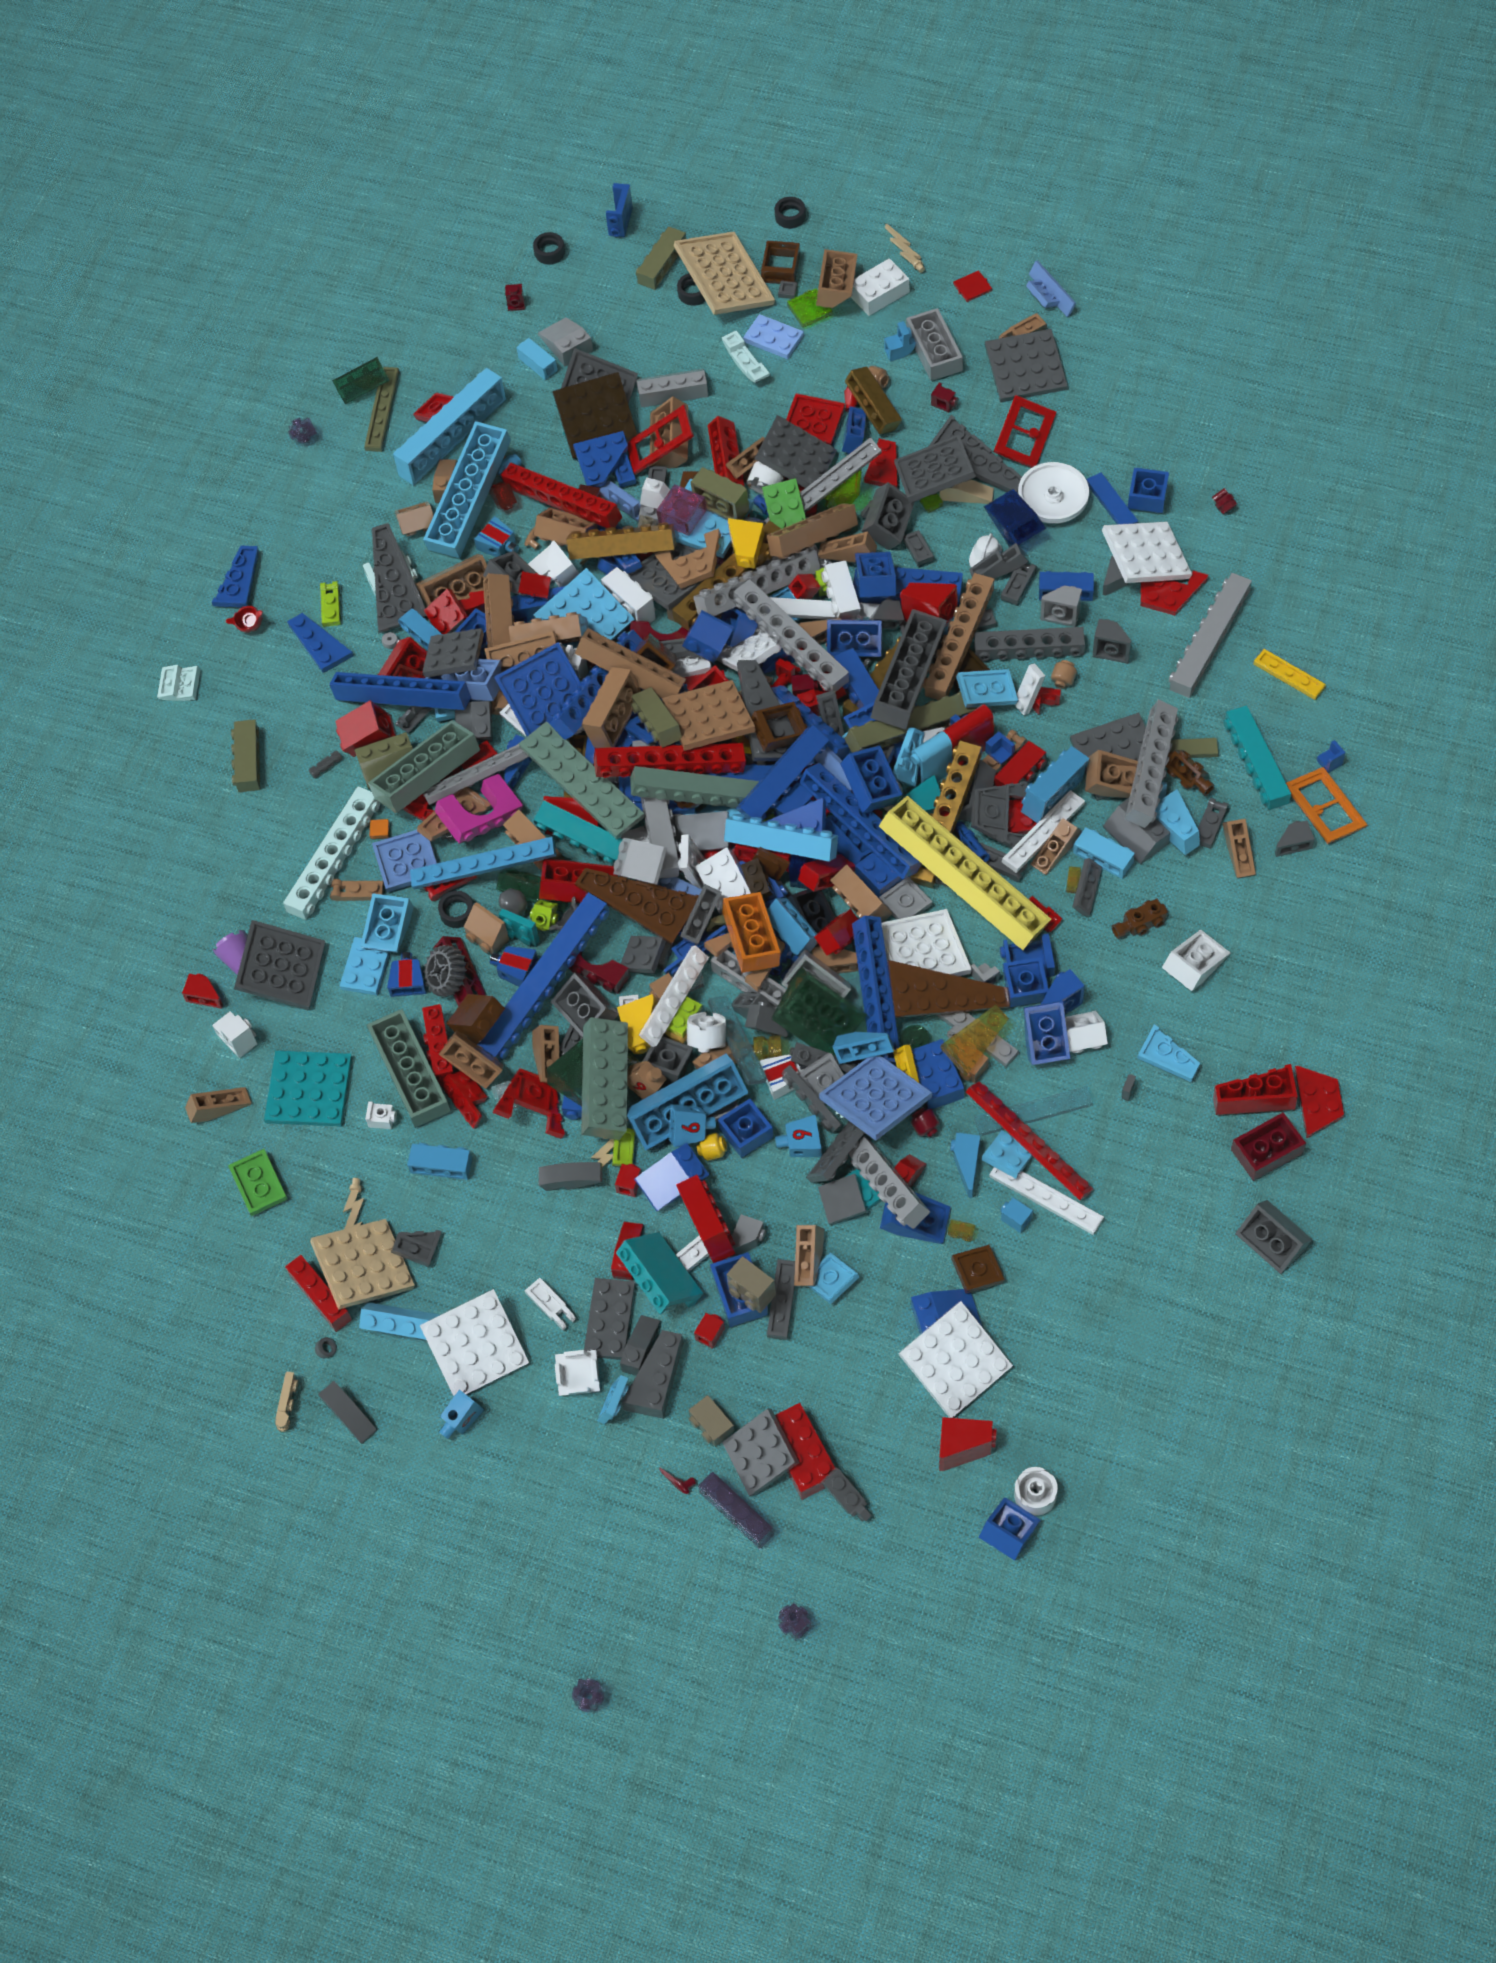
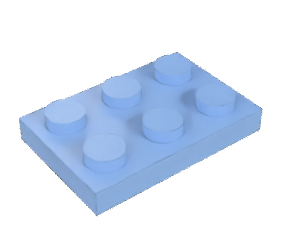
[743,314,804,359]

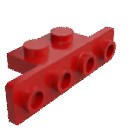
[422,1004,453,1077]
[436,1071,487,1129]

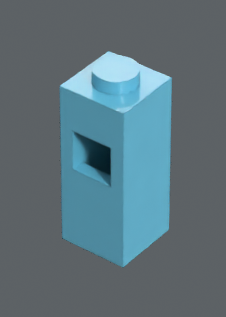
[516,338,558,380]

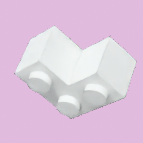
[212,1011,257,1059]

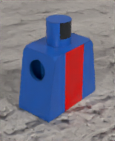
[490,946,538,987]
[387,952,426,997]

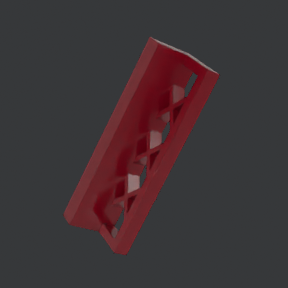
[433,936,485,1007]

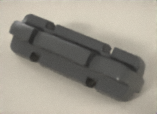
[309,750,342,778]

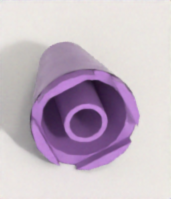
[213,930,247,975]

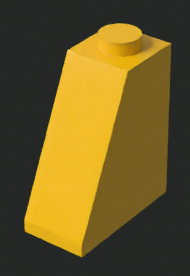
[728,518,764,568]
[617,994,659,1055]

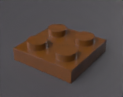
[951,1245,1005,1294]

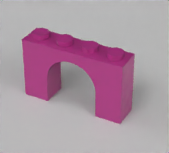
[435,773,523,844]

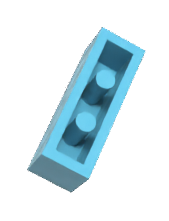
[1073,827,1135,879]

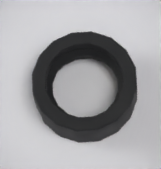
[774,196,806,229]
[533,232,565,264]
[677,273,705,305]
[438,891,473,928]

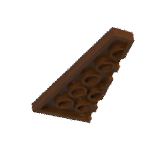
[575,868,699,944]
[887,960,1010,1018]

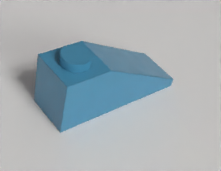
[833,1032,894,1064]
[950,1133,980,1198]

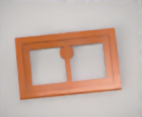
[1286,767,1368,844]

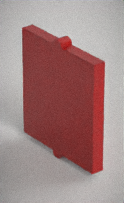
[953,270,992,302]
[518,571,551,598]

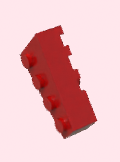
[1213,1064,1298,1115]

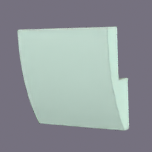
[157,665,201,701]

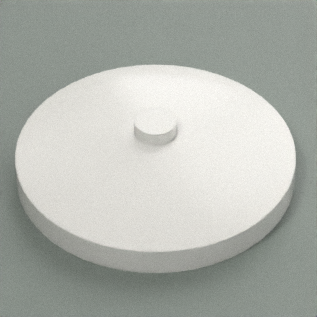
[1018,462,1089,523]

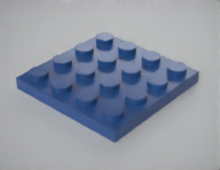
[494,642,582,737]

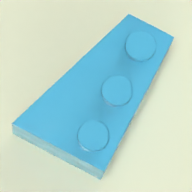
[1155,789,1200,855]

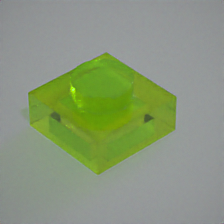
[919,493,943,513]

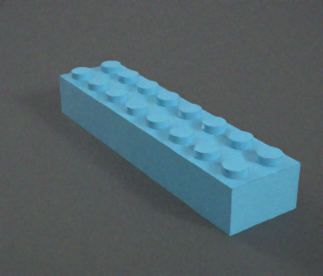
[393,368,506,486]
[423,421,511,559]

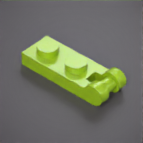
[320,581,341,627]

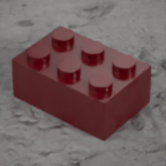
[1231,1112,1306,1181]

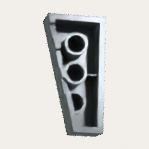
[622,1330,684,1419]

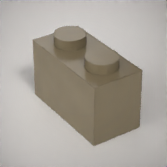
[688,1395,735,1447]

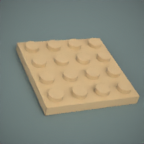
[310,1219,415,1310]

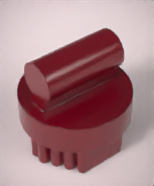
[1212,488,1237,514]

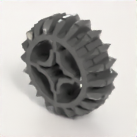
[423,945,467,997]

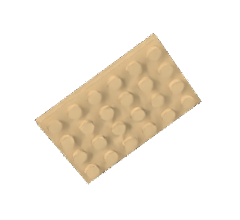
[674,232,775,315]

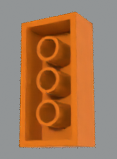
[722,892,781,973]

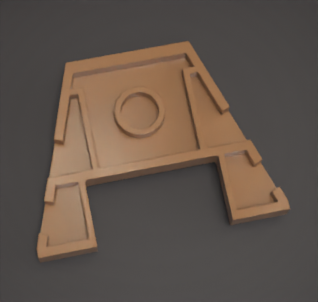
[655,528,721,589]
[704,933,785,992]

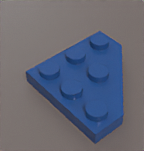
[573,431,628,490]

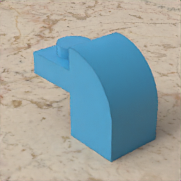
[884,321,916,362]

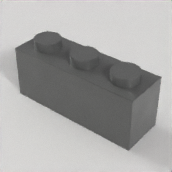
[679,884,722,945]

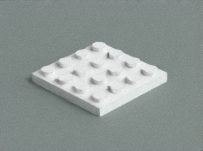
[1102,522,1192,583]
[716,625,793,671]
[882,909,972,976]
[420,1289,529,1396]
[898,1301,1013,1418]

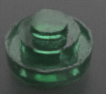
[901,1025,929,1050]

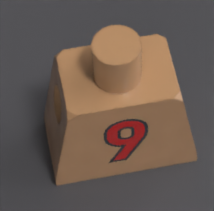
[627,1061,666,1100]

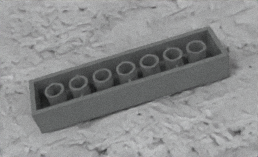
[870,609,947,730]

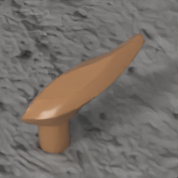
[525,527,540,550]

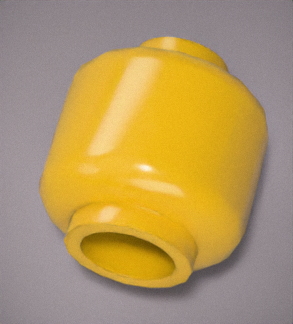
[697,1133,727,1161]

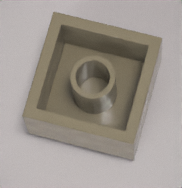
[727,1256,776,1313]

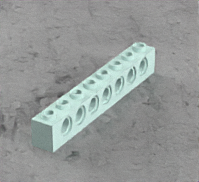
[283,787,380,920]

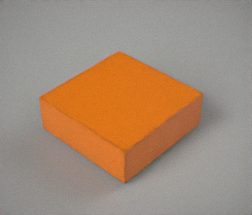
[369,819,389,839]

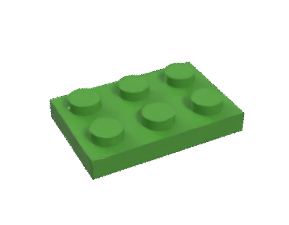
[762,478,806,529]
[228,1149,288,1216]

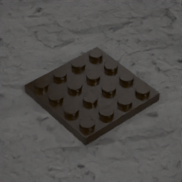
[552,372,637,459]

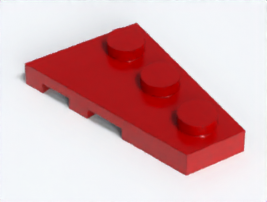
[864,438,897,488]

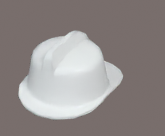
[969,533,1002,567]

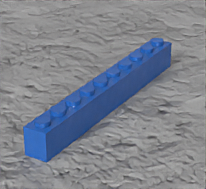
[477,892,610,1062]

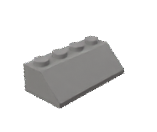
[636,369,708,408]

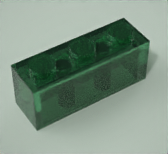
[332,357,390,404]

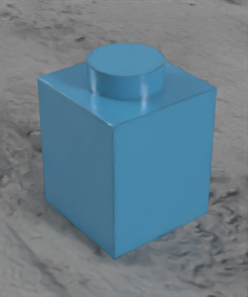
[1000,1197,1033,1233]

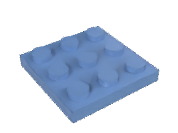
[372,830,437,892]

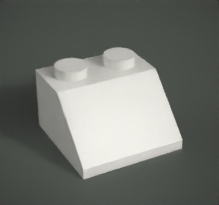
[547,541,580,587]
[1065,1011,1108,1053]

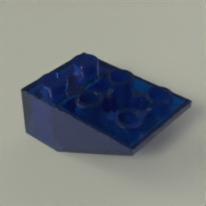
[984,489,1046,548]

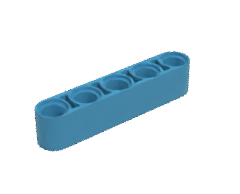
[398,608,442,651]

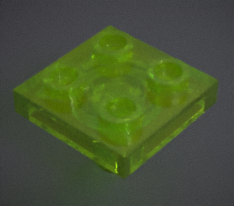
[787,288,833,328]

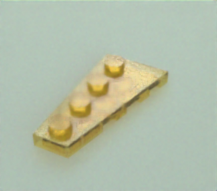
[940,1005,1009,1077]

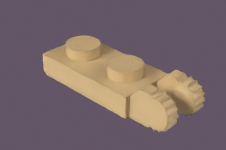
[275,1372,298,1433]

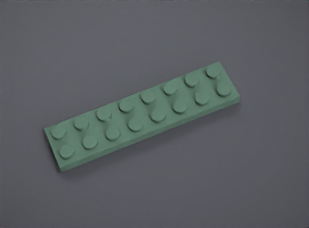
[519,721,645,840]

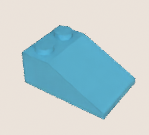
[360,894,414,953]

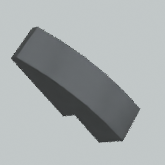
[969,543,1028,578]
[539,1162,602,1191]
[318,1381,377,1444]

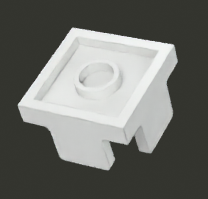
[555,1350,601,1396]

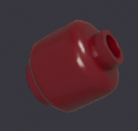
[911,1107,940,1138]

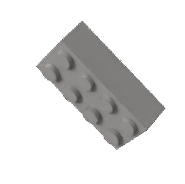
[906,308,963,381]

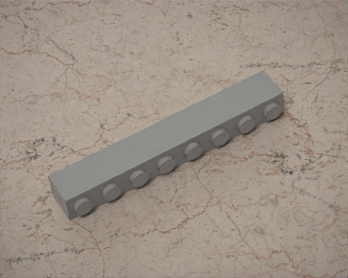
[1168,573,1252,698]
[632,740,681,879]

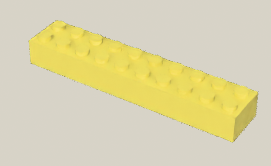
[879,796,1051,950]

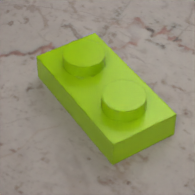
[666,996,703,1038]

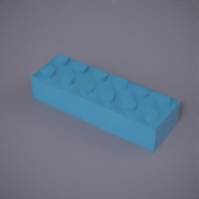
[627,1054,749,1150]

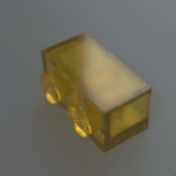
[1066,866,1081,894]
[948,1219,975,1241]

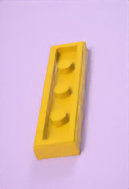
[1253,649,1326,700]

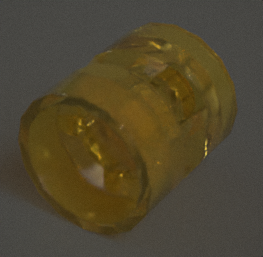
[753,1035,782,1062]

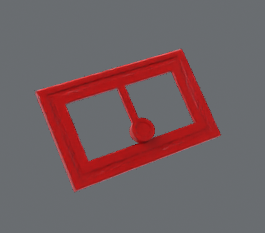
[993,395,1056,468]
[627,404,694,475]

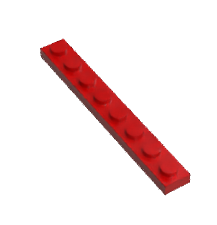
[966,1081,1093,1200]

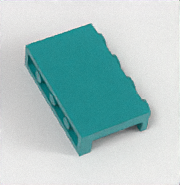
[616,1232,703,1314]

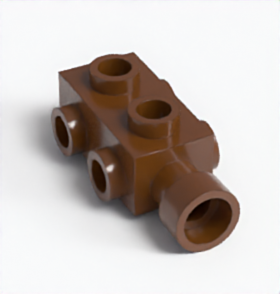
[1166,750,1215,796]
[1111,898,1168,939]

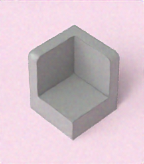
[970,963,1000,984]

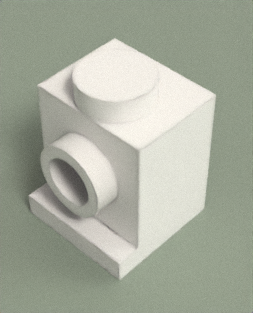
[365,1102,397,1129]

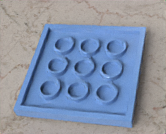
[819,1055,932,1140]

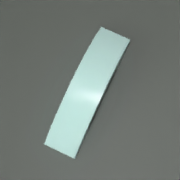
[722,331,770,383]

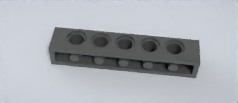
[974,627,1085,661]

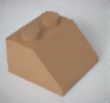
[395,501,433,536]
[464,902,509,954]

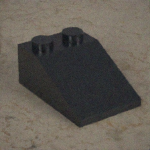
[787,889,835,948]

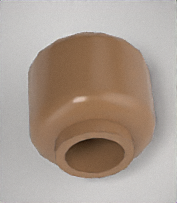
[868,366,889,389]
[1051,660,1077,689]

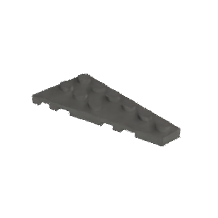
[929,415,1022,496]
[372,523,428,634]
[737,660,795,761]

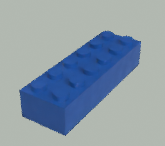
[853,567,963,607]

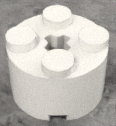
[747,461,786,495]
[687,1012,726,1052]
[1014,1467,1058,1516]

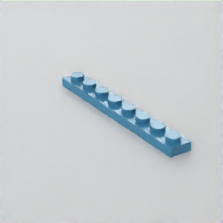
[410,837,556,890]

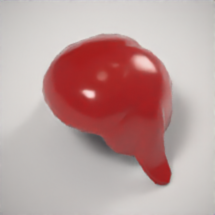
[226,606,263,633]

